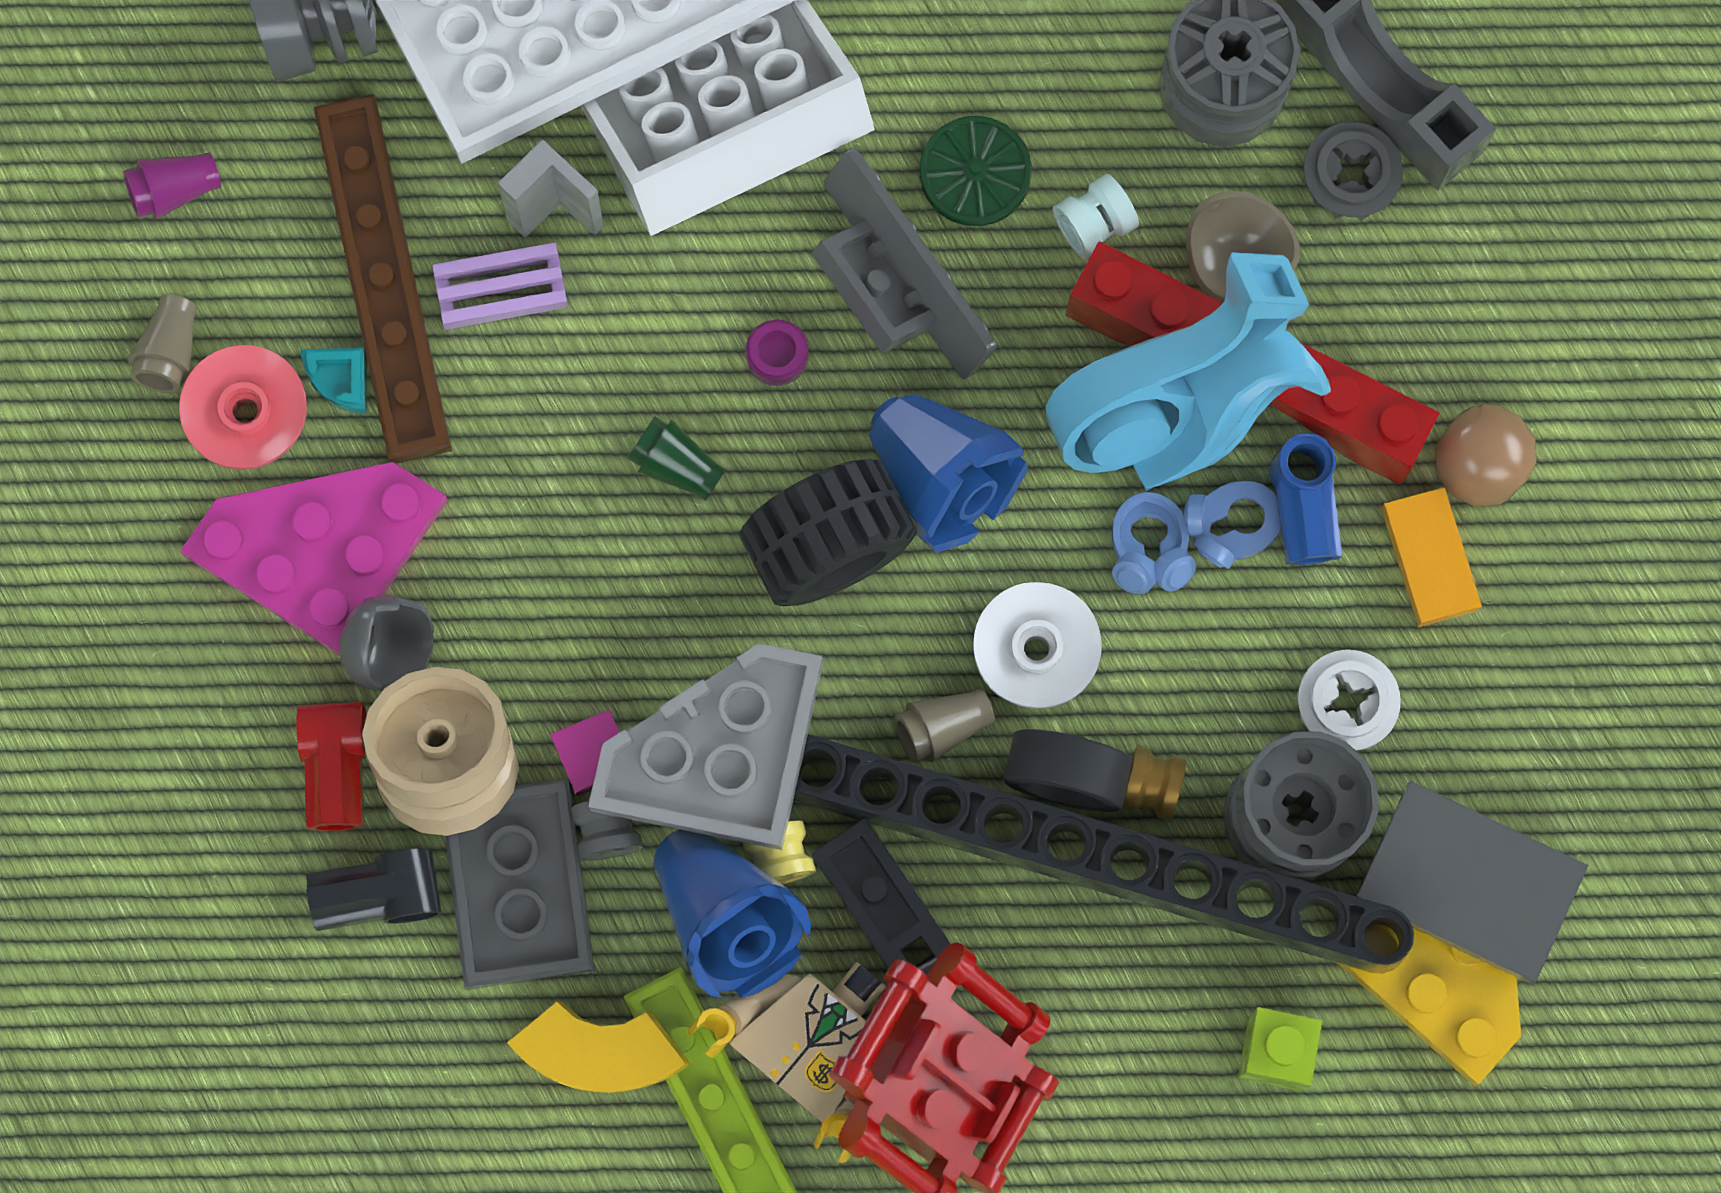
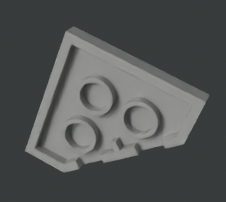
[588,643,824,850]

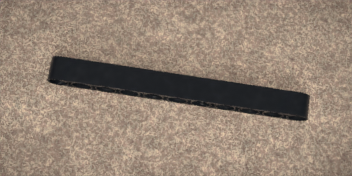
[793,734,1414,974]

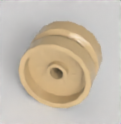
[362,667,519,836]

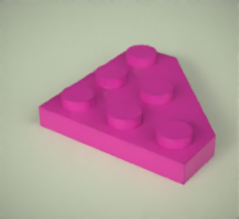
[180,462,448,656]

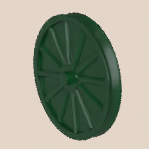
[920,116,1032,226]

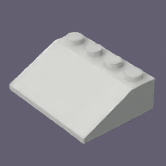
[581,0,875,236]

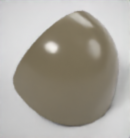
[1186,191,1300,303]

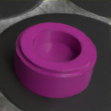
[746,320,808,386]

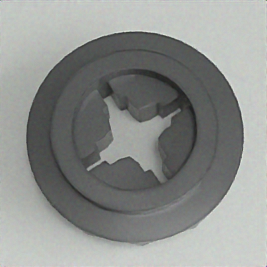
[1303,122,1403,221]

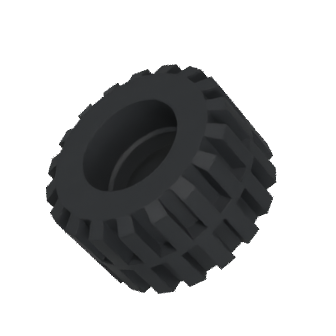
[739,459,917,606]

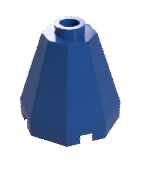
[869,394,1028,553]

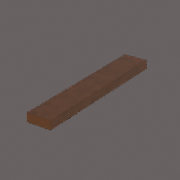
[313,94,452,464]

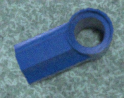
[1269,433,1343,565]

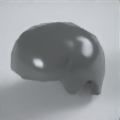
[339,595,434,691]

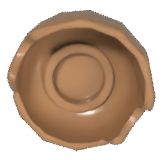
[1435,403,1536,506]

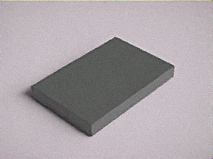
[445,778,595,990]
[1356,781,1589,985]

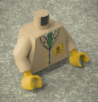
[688,961,886,1163]

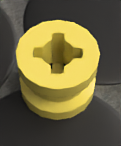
[742,820,816,884]

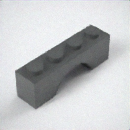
[1276,0,1496,191]

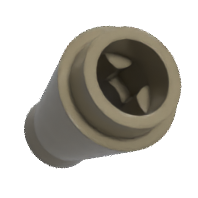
[128,295,197,393]
[894,688,995,762]

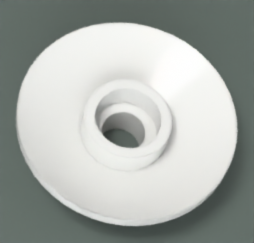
[973,582,1102,709]

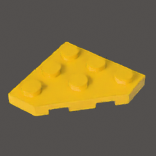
[1336,924,1521,1087]

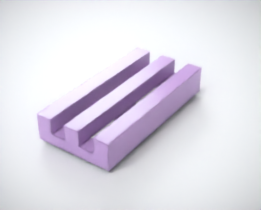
[432,242,568,330]

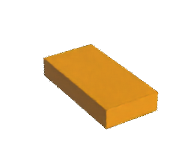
[1381,487,1482,627]

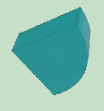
[301,347,367,414]

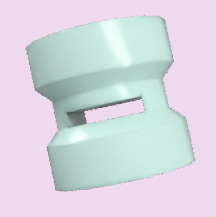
[1053,174,1139,259]

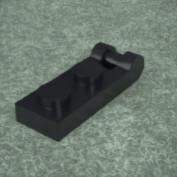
[811,818,951,975]

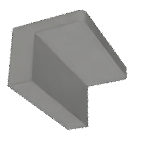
[498,139,604,238]

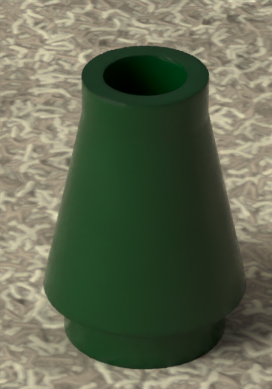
[627,416,726,501]

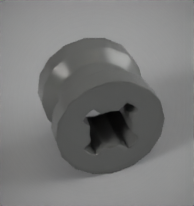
[571,801,643,861]

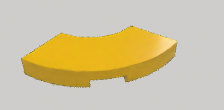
[507,1002,691,1093]

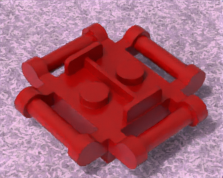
[829,942,1059,1193]

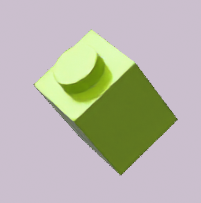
[1238,1007,1323,1092]

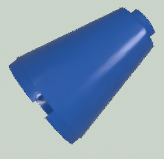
[654,829,811,998]

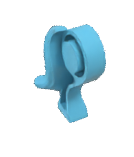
[1045,252,1331,491]

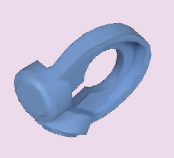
[1184,481,1281,569]
[1112,492,1196,594]

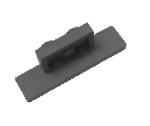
[812,148,996,379]

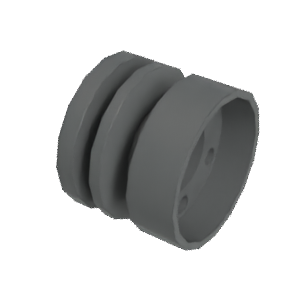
[249,0,378,82]
[1158,0,1300,147]
[1223,731,1379,882]

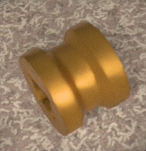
[1122,746,1187,821]

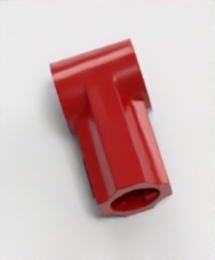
[296,702,367,832]

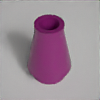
[123,152,221,220]

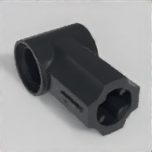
[306,848,442,931]

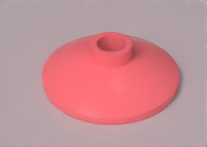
[179,345,307,470]

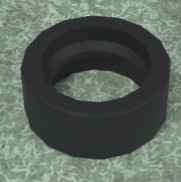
[1003,729,1132,812]

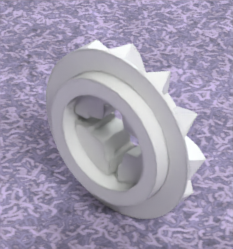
[1297,650,1401,750]

